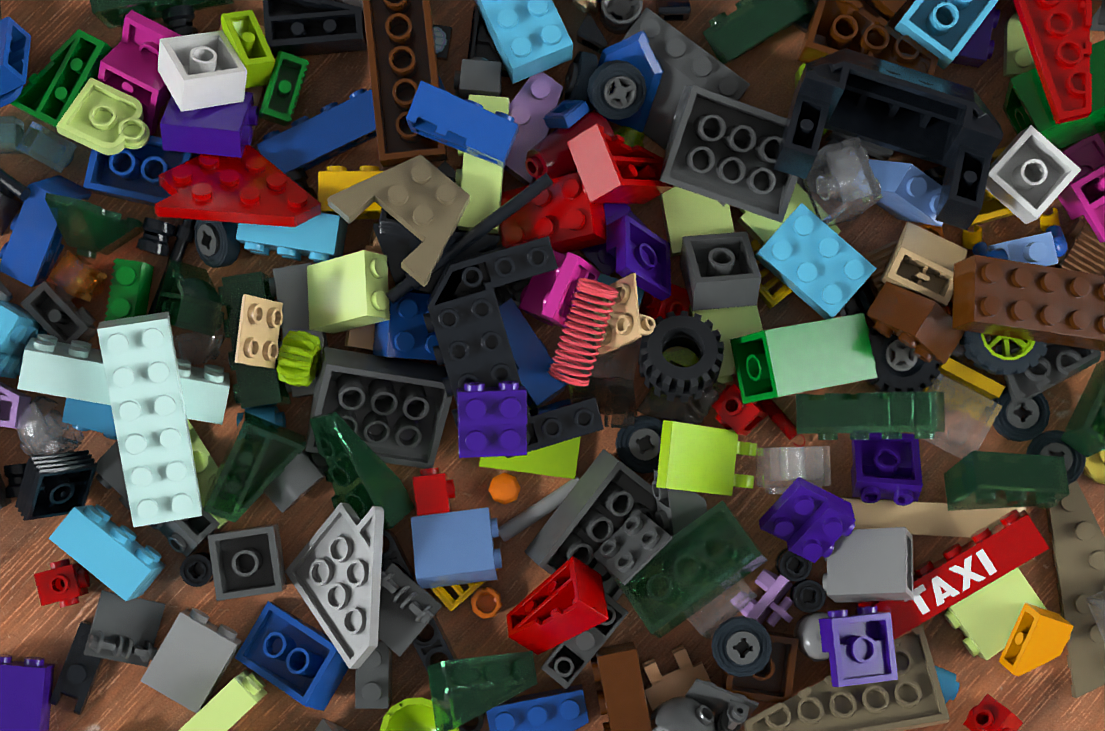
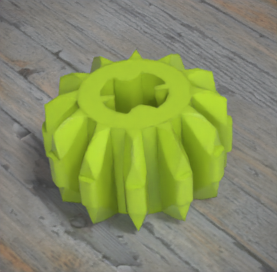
[276,330,322,387]

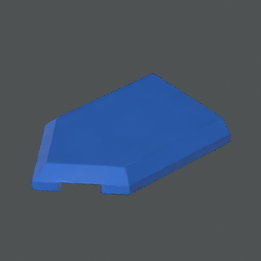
[587,30,664,132]

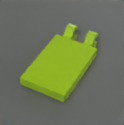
[479,408,581,479]
[656,420,757,496]

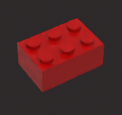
[500,172,607,254]

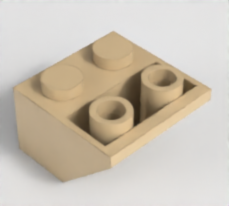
[879,221,967,307]

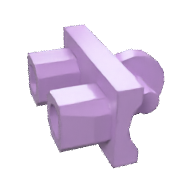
[735,569,793,627]

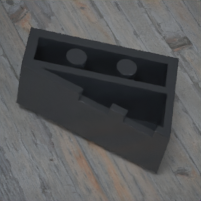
[263,0,368,58]

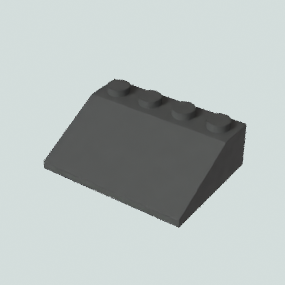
[622,7,750,150]
[659,85,798,223]
[305,347,453,469]
[524,449,657,601]

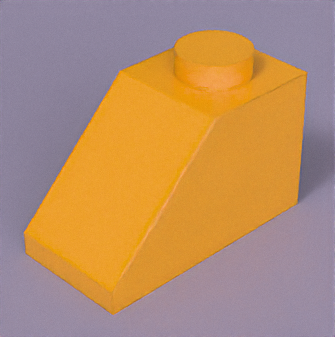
[998,603,1074,676]

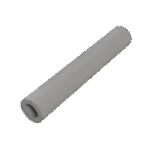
[498,476,579,542]

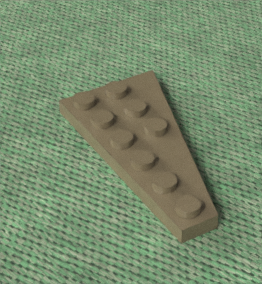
[1044,480,1105,698]
[744,625,950,731]

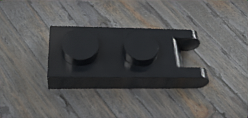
[49,620,104,715]

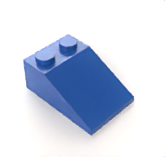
[235,601,349,711]

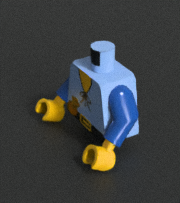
[962,208,1068,266]

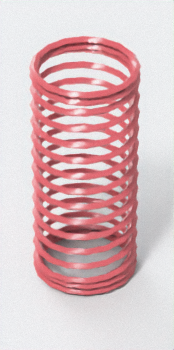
[548,278,619,387]

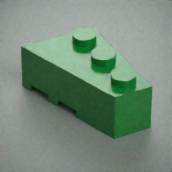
[10,29,113,129]

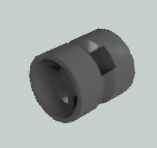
[600,0,643,35]

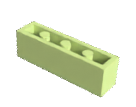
[455,94,510,234]

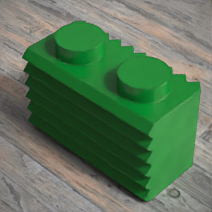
[259,51,309,127]
[104,258,154,321]

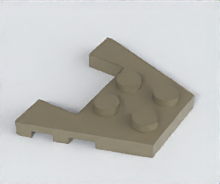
[327,154,470,287]

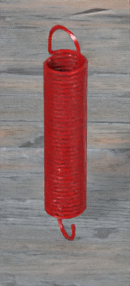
[758,399,806,447]

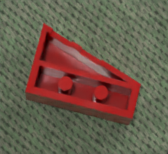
[567,124,674,204]
[506,556,609,655]

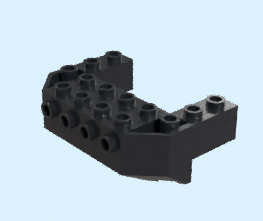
[773,48,1003,230]
[423,234,604,458]

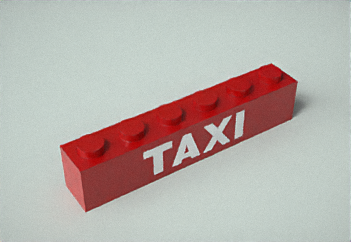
[855,509,1049,639]

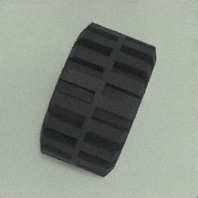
[638,311,724,402]

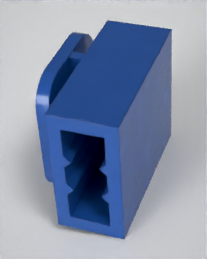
[0,16,31,108]

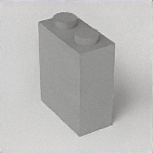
[822,527,914,603]
[140,608,243,714]

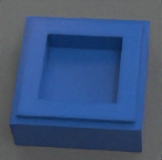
[543,100,590,128]

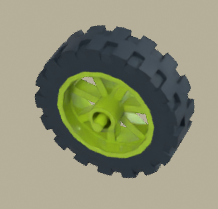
[959,331,1048,375]

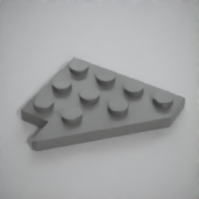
[285,503,384,669]

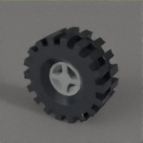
[865,323,943,396]

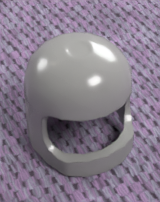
[794,612,829,662]

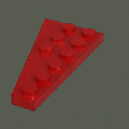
[1013,0,1092,125]

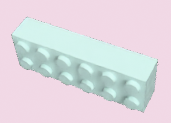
[97,312,202,527]
[17,334,230,425]

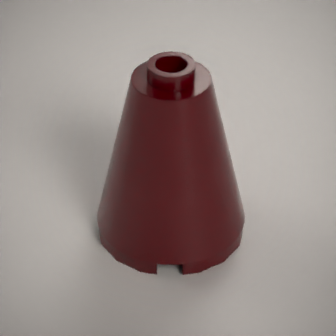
[525,110,615,179]

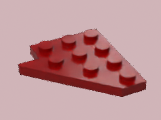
[155,145,321,227]

